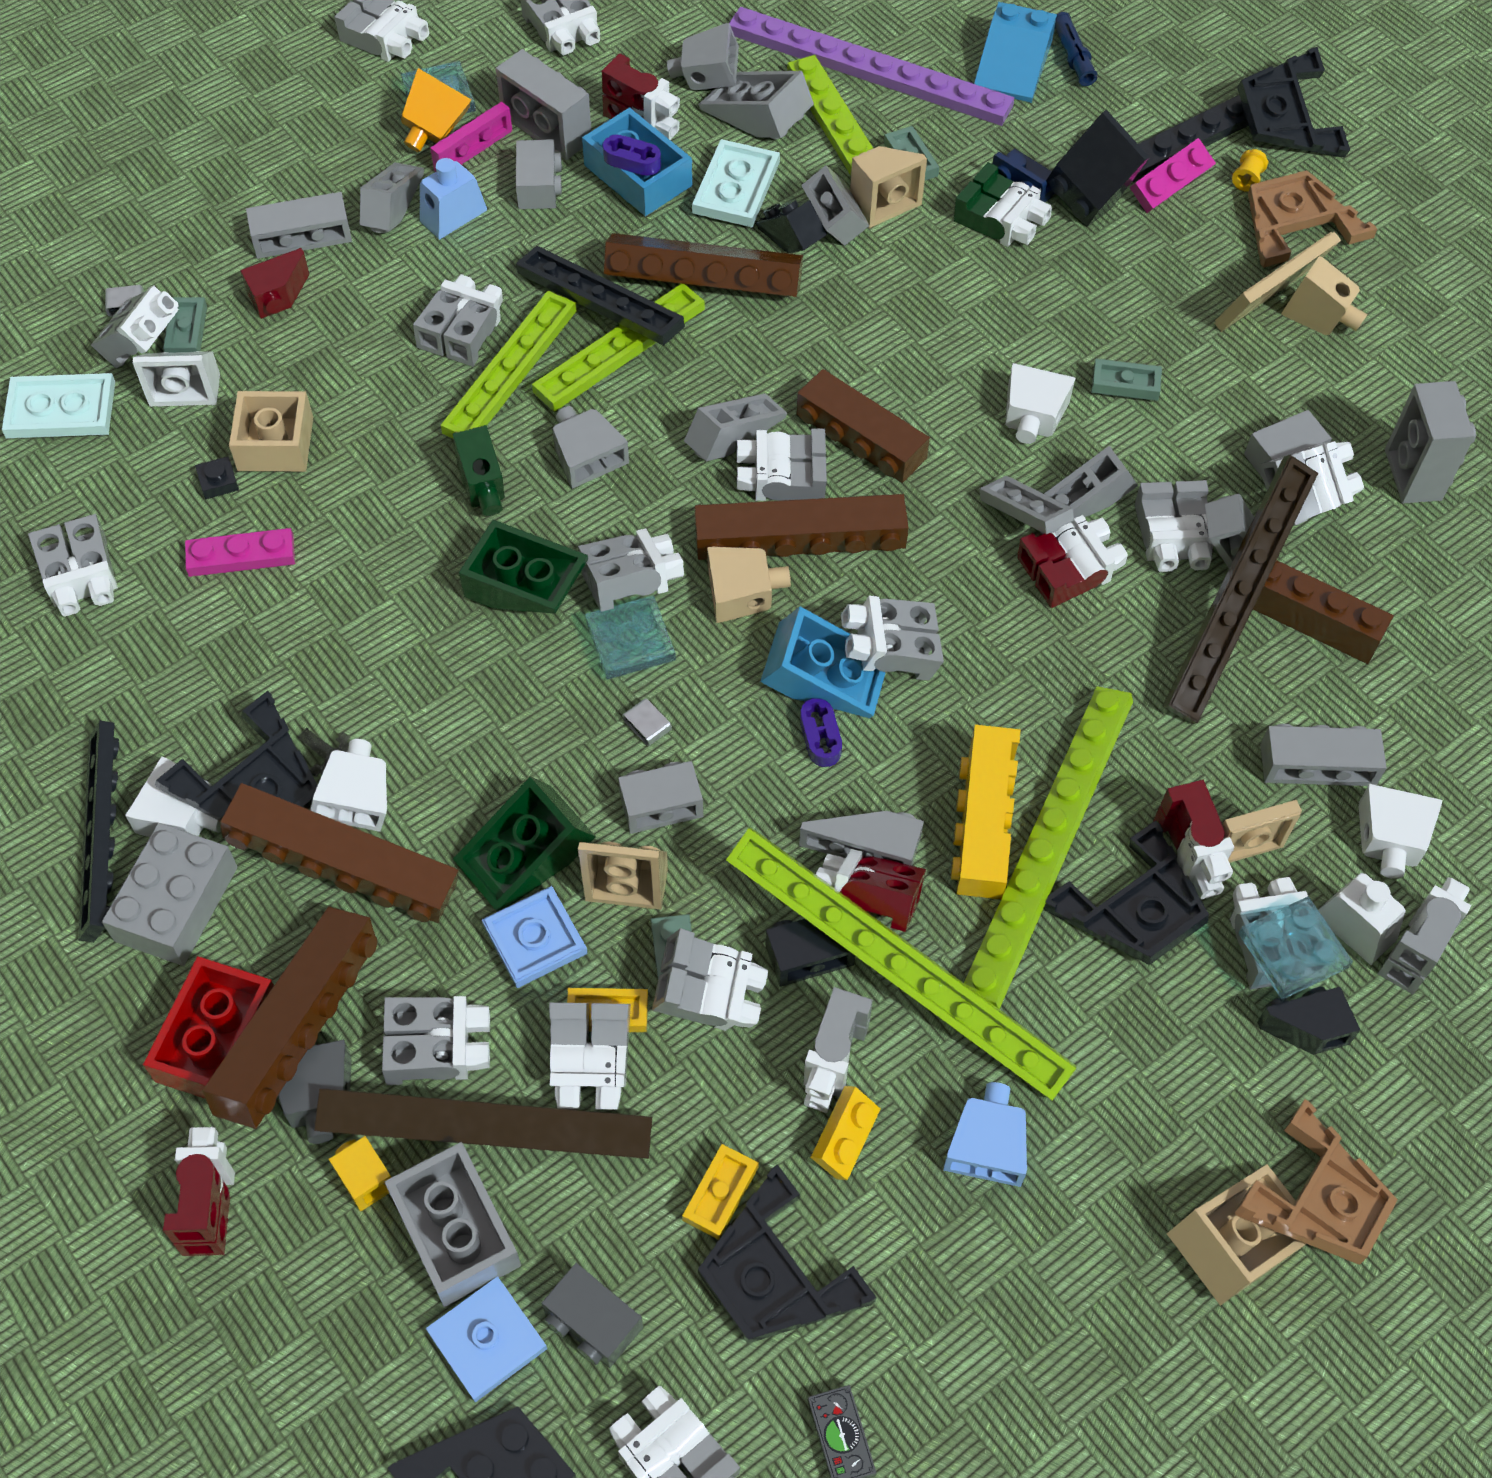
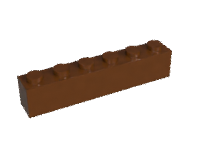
[604,233,803,297]
[695,494,909,560]
[220,783,459,923]
[202,906,377,1129]

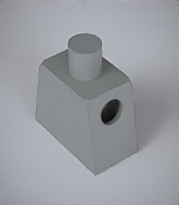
[667,23,739,90]
[552,406,629,489]

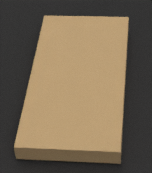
[1214,231,1341,332]

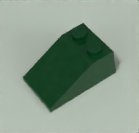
[459,520,588,614]
[453,776,596,912]

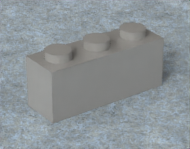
[246,192,352,259]
[1260,724,1387,786]

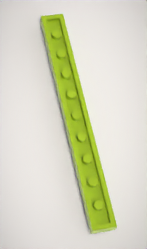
[964,686,1133,1009]
[726,827,1076,1101]

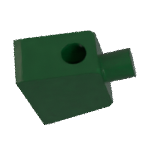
[453,425,505,516]

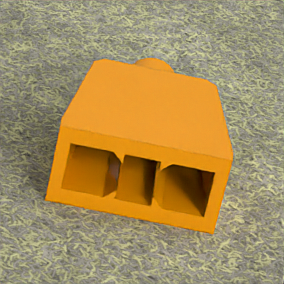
[401,68,471,152]

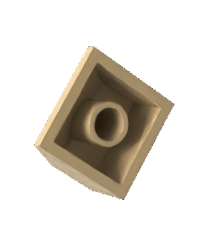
[850,146,927,228]

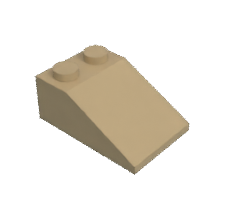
[578,841,668,910]
[1167,1164,1306,1306]

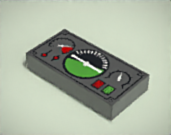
[807,1385,877,1478]

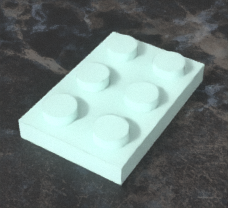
[692,139,780,227]
[2,373,115,439]

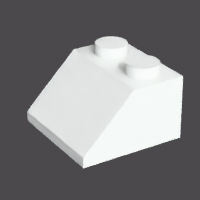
[132,351,220,407]

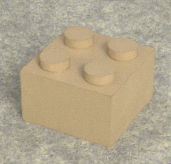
[229,391,313,472]

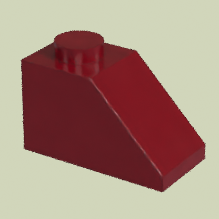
[240,248,310,319]

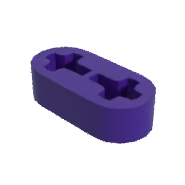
[603,134,661,176]
[800,698,842,767]

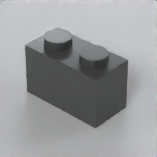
[542,1263,643,1368]

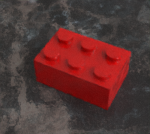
[143,956,274,1099]

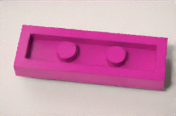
[430,102,512,172]
[1129,138,1216,213]
[185,528,295,577]

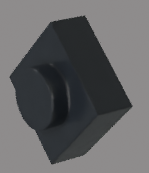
[195,456,239,500]

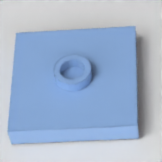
[482,886,588,988]
[426,1276,547,1402]

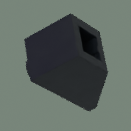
[755,199,827,254]
[1257,987,1361,1055]

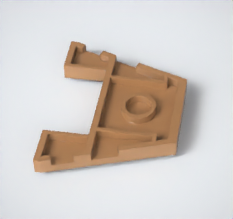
[1248,170,1377,267]
[1234,1099,1398,1265]

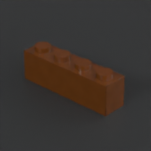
[796,369,930,483]
[1253,560,1394,664]

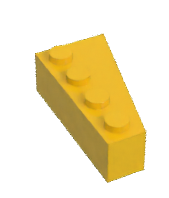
[951,724,1021,900]

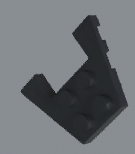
[1237,47,1350,157]
[155,690,318,822]
[1044,820,1209,965]
[698,1164,877,1344]
[387,1406,576,1478]

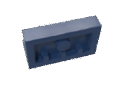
[992,148,1055,202]

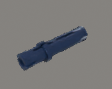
[1055,12,1098,86]

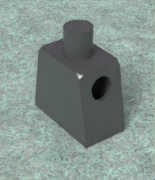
[278,1039,352,1144]

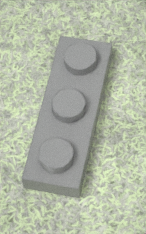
[979,475,1074,534]

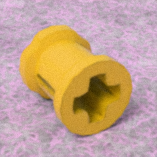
[1232,149,1269,191]

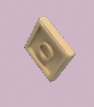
[1223,800,1302,863]

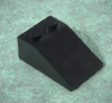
[1046,109,1150,227]

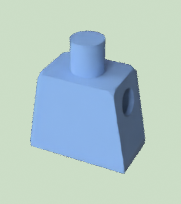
[420,158,487,240]
[943,1082,1027,1187]

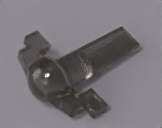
[298,727,350,777]

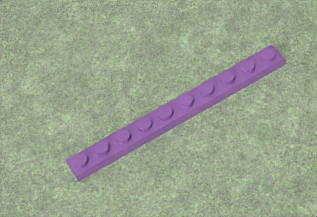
[729,6,1015,126]

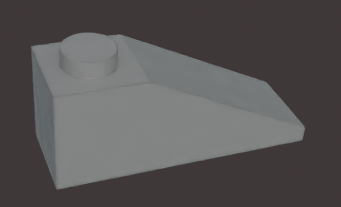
[360,162,424,233]
[684,393,787,462]
[1040,446,1138,535]
[799,811,924,866]

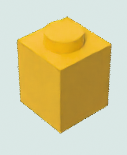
[329,1136,392,1212]

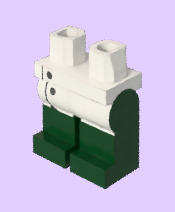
[954,162,1052,247]

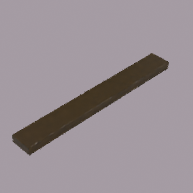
[1163,455,1318,724]
[314,1088,653,1159]

